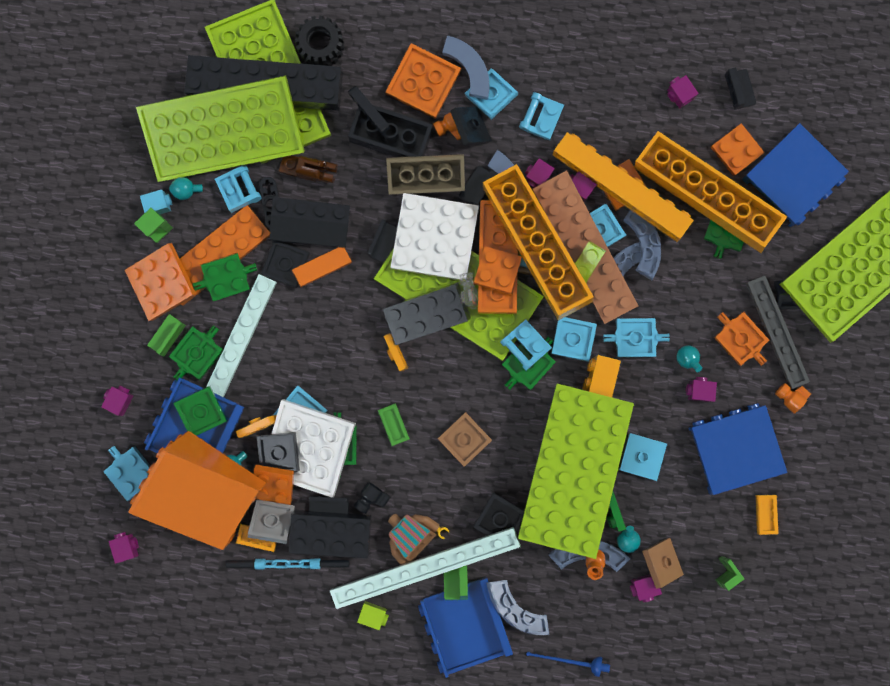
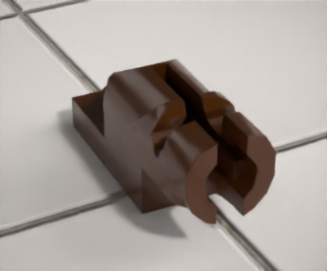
[279,155,338,183]

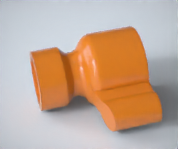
[433,112,461,140]
[775,383,811,414]
[586,550,605,580]

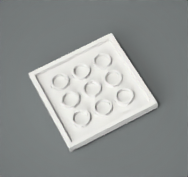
[390,193,479,281]
[272,399,356,497]

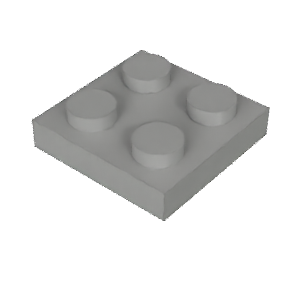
[248,499,295,544]

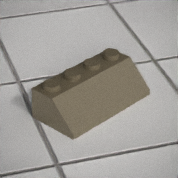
[386,154,465,195]

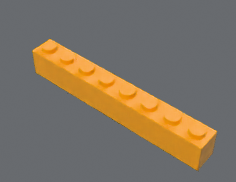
[553,132,694,242]

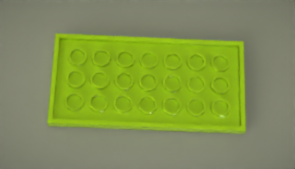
[205,0,331,164]
[136,75,305,182]
[780,190,890,343]
[374,248,544,361]
[518,384,634,559]

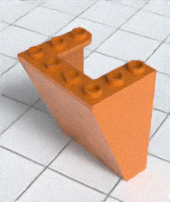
[128,431,266,550]

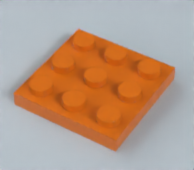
[385,43,461,119]
[125,243,197,321]

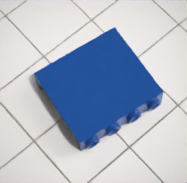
[742,123,849,227]
[144,378,245,453]
[688,403,787,495]
[418,576,513,678]

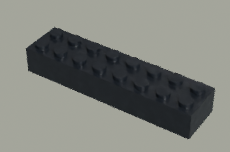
[185,55,343,111]

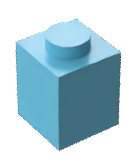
[140,189,172,214]

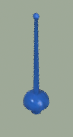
[526,652,610,677]

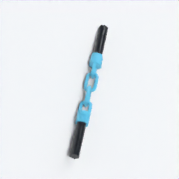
[226,558,350,569]

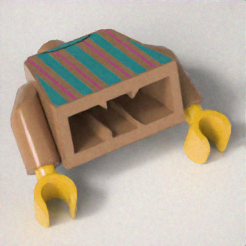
[388,514,449,565]

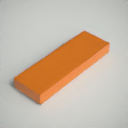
[292,247,352,288]

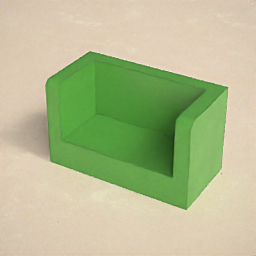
[134,208,173,243]

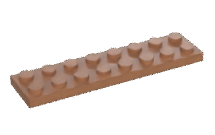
[533,170,638,324]

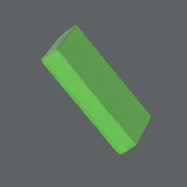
[378,403,410,446]

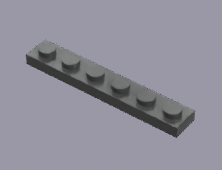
[746,276,810,389]

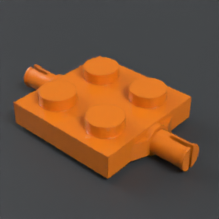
[714,312,769,366]

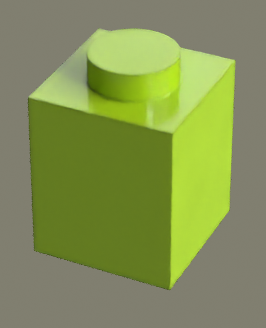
[357,601,389,630]

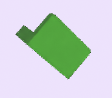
[147,314,186,356]
[715,556,744,591]
[444,565,468,600]

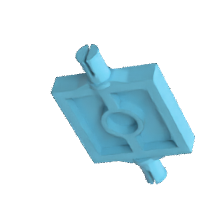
[603,318,670,357]
[103,446,150,501]

